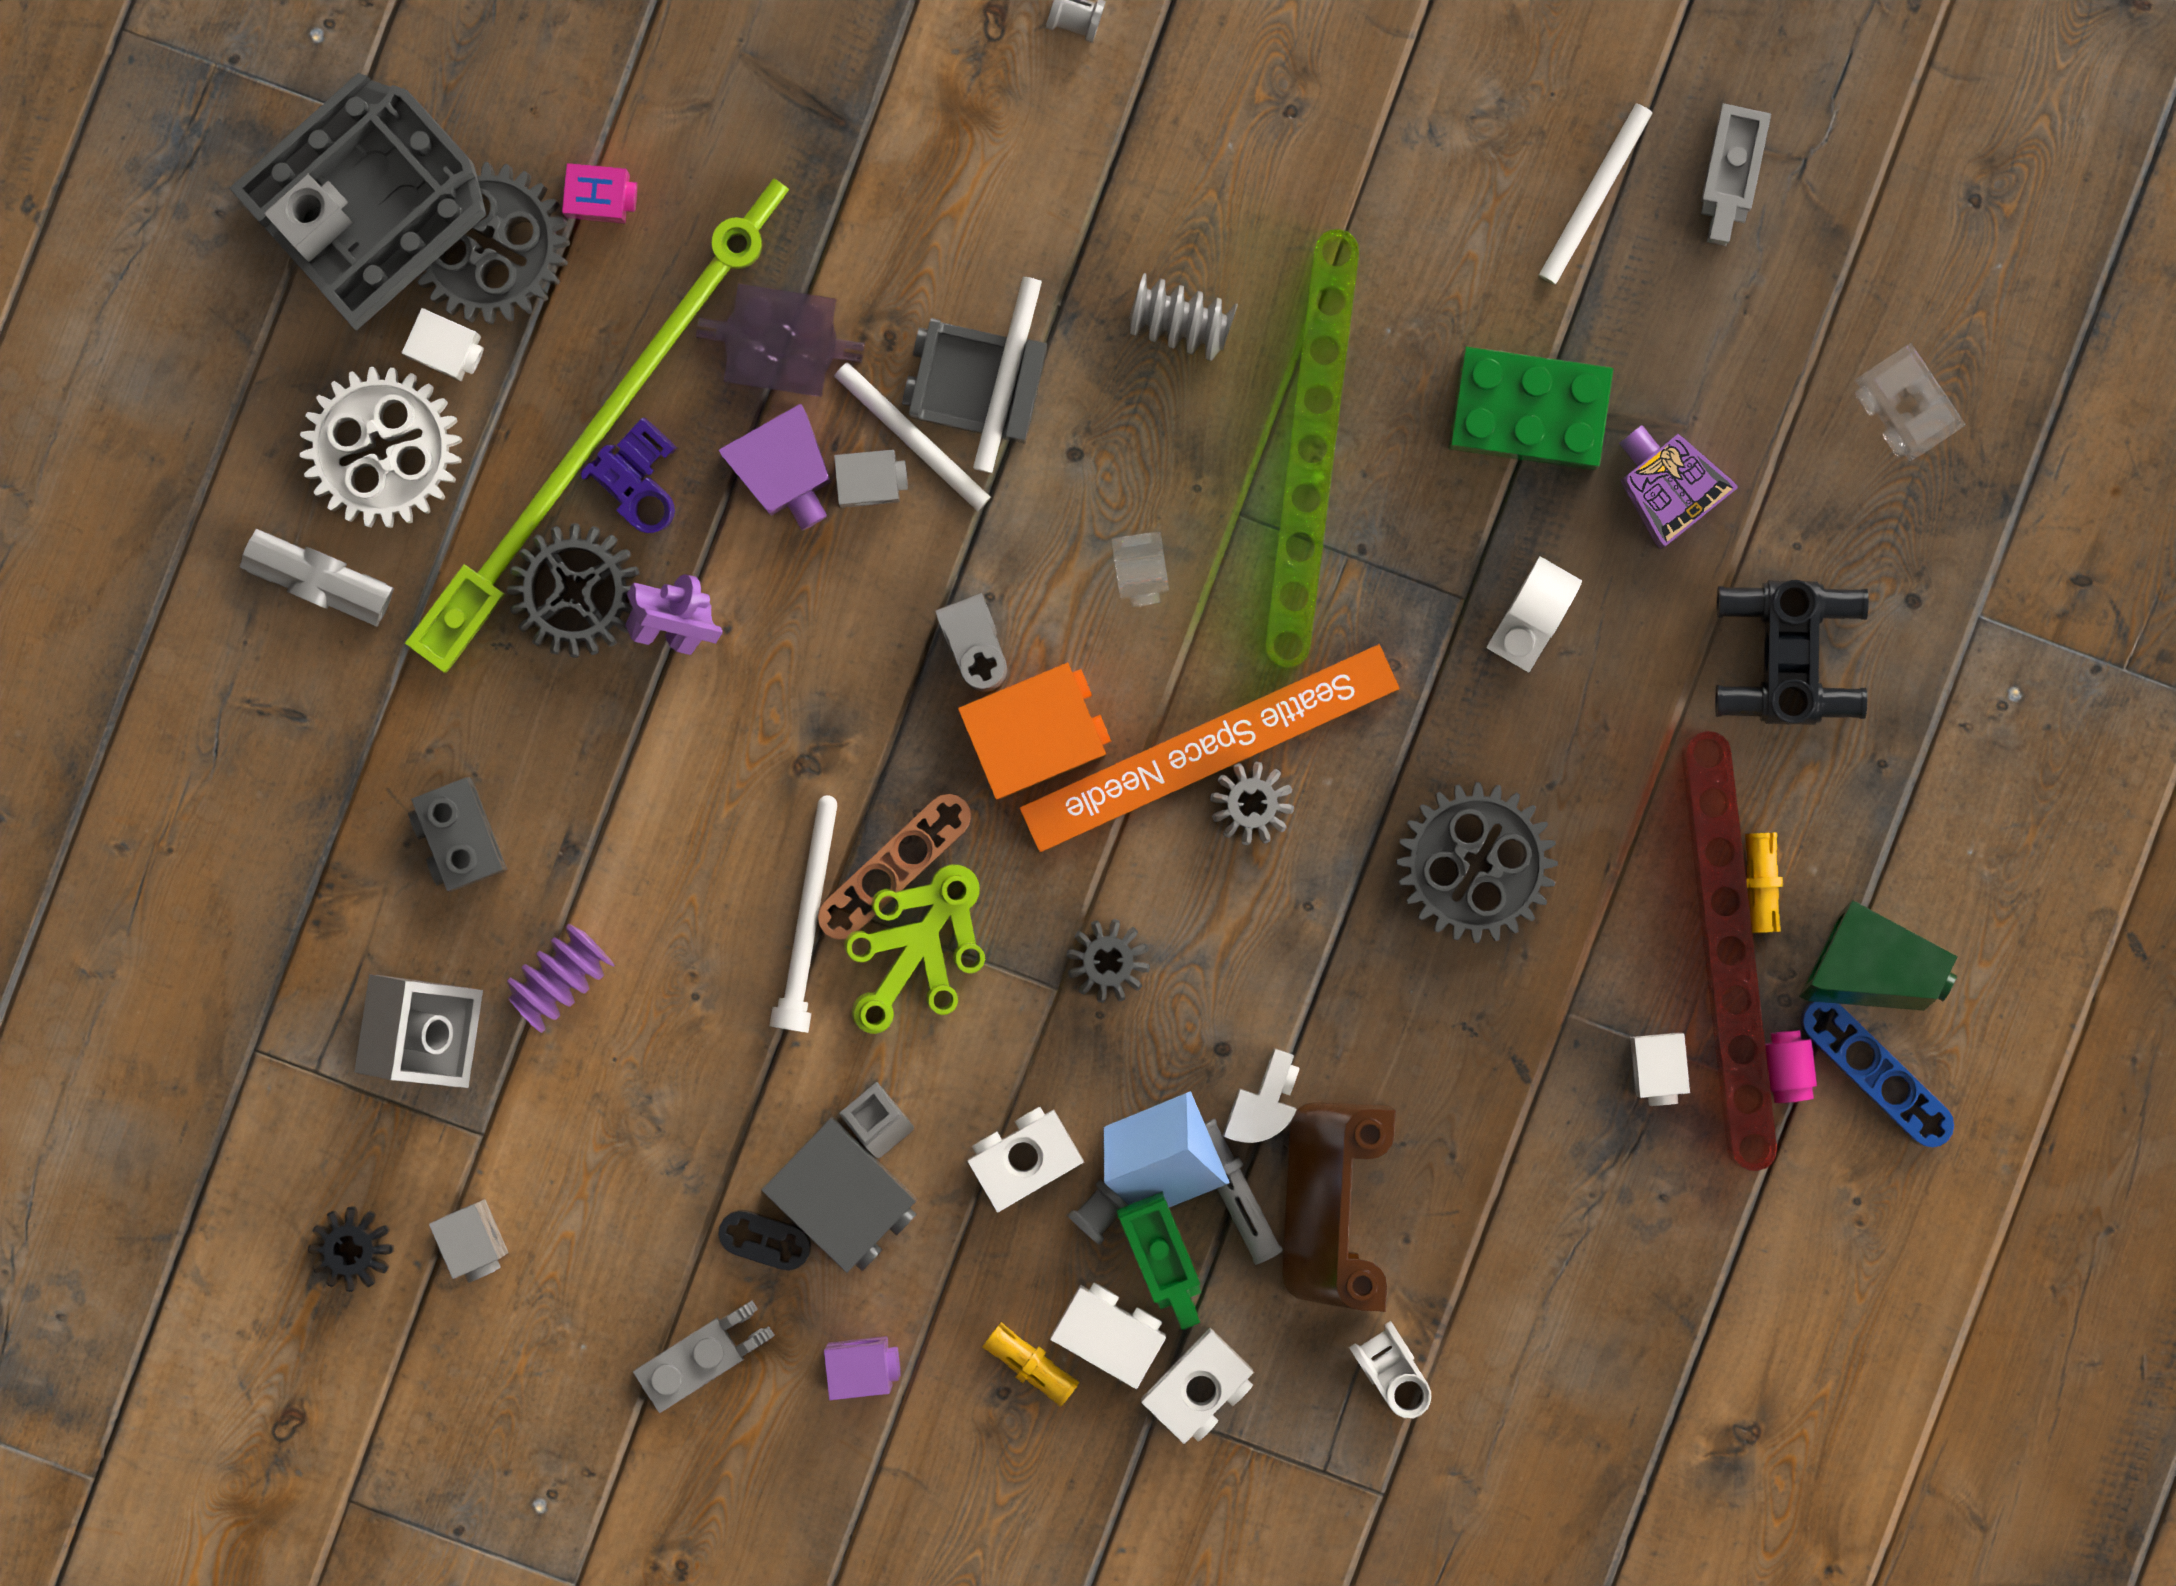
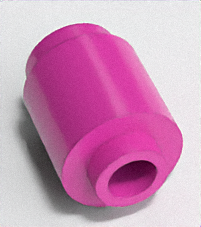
[1762,1030,1817,1103]

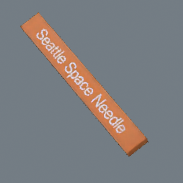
[1020,644,1400,853]

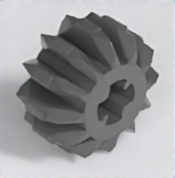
[1067,919,1150,1003]

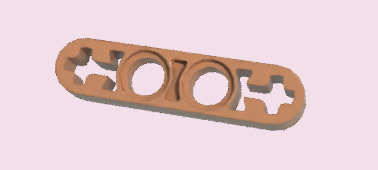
[818,794,972,940]

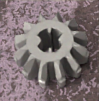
[1210,761,1294,845]

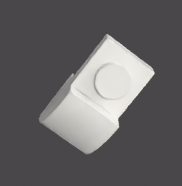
[1487,556,1582,672]
[1223,1048,1299,1143]

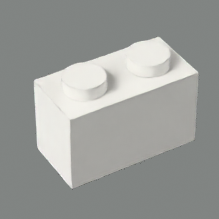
[1050,1283,1166,1389]

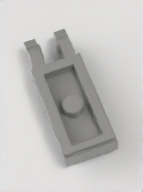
[633,1300,775,1413]

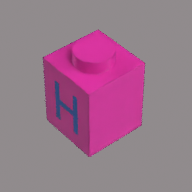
[562,163,637,224]

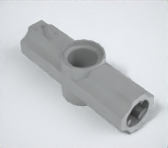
[239,529,394,627]

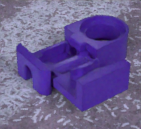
[581,418,677,533]

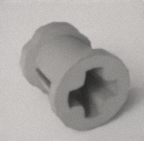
[1046,0,1106,43]

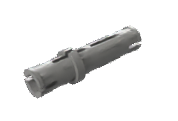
[1204,1118,1283,1265]

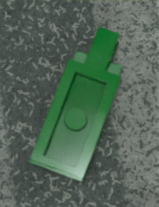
[1117,1191,1202,1330]

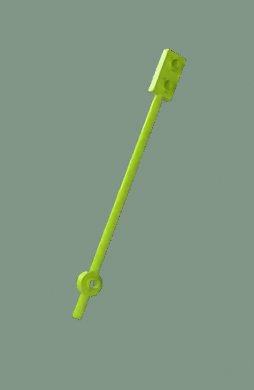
[405,178,789,673]

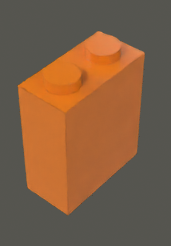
[958,662,1112,800]

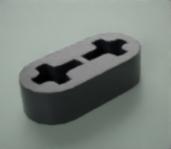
[718,1210,811,1271]

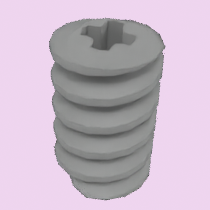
[1129,273,1238,361]

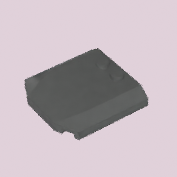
[229,73,486,331]

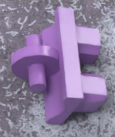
[625,574,723,655]

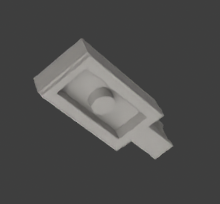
[1701,103,1771,246]

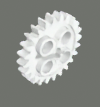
[300,367,462,528]

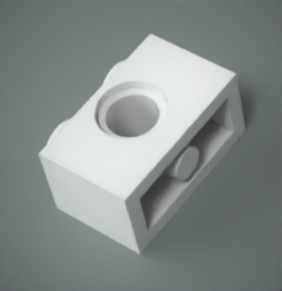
[968,1107,1084,1213]
[1141,1328,1254,1444]

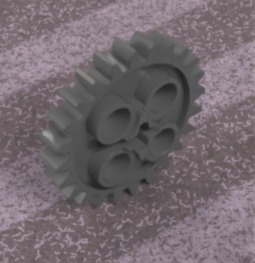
[417,162,570,325]
[1396,782,1558,943]

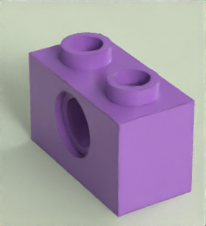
[824,1336,901,1400]

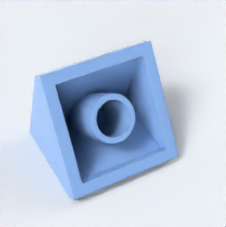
[1104,1091,1230,1207]

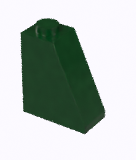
[1799,900,1958,1011]

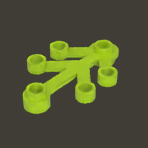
[844,864,985,1034]

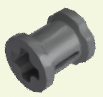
[1067,1178,1129,1245]

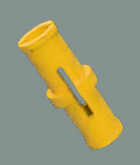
[1743,833,1783,933]
[982,1322,1080,1407]

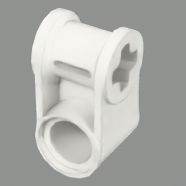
[1349,1321,1431,1418]

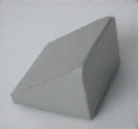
[839,1082,914,1158]

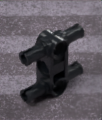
[1715,580,1869,725]

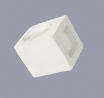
[402,308,484,381]
[1630,1033,1690,1106]

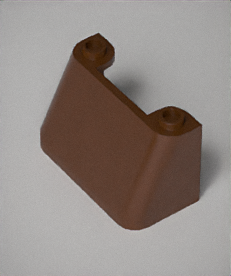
[1282,1102,1396,1312]

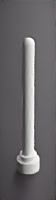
[769,795,837,1033]

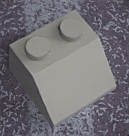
[354,974,483,1088]

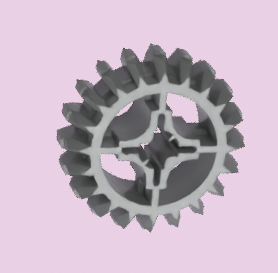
[507,524,640,658]

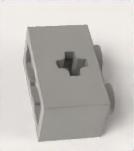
[429,1199,508,1283]

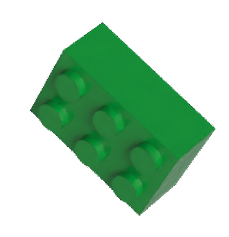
[1448,346,1614,470]

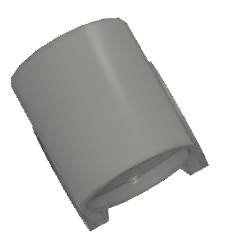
[936,593,1008,692]

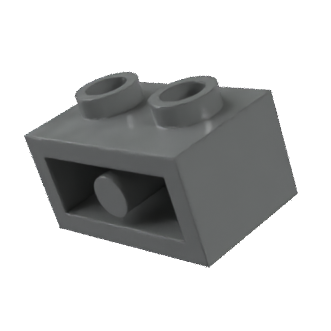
[408,777,508,892]

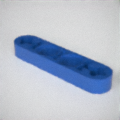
[1800,1002,1954,1147]

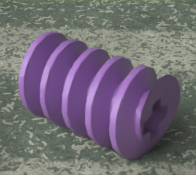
[507,924,615,1033]

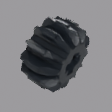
[308,1206,394,1292]

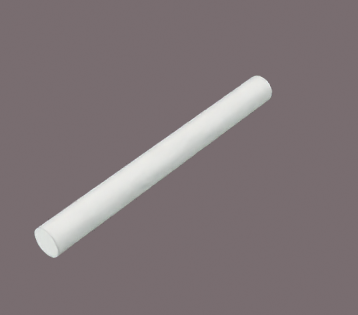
[1539,103,1653,285]
[973,276,1042,473]
[834,362,991,512]

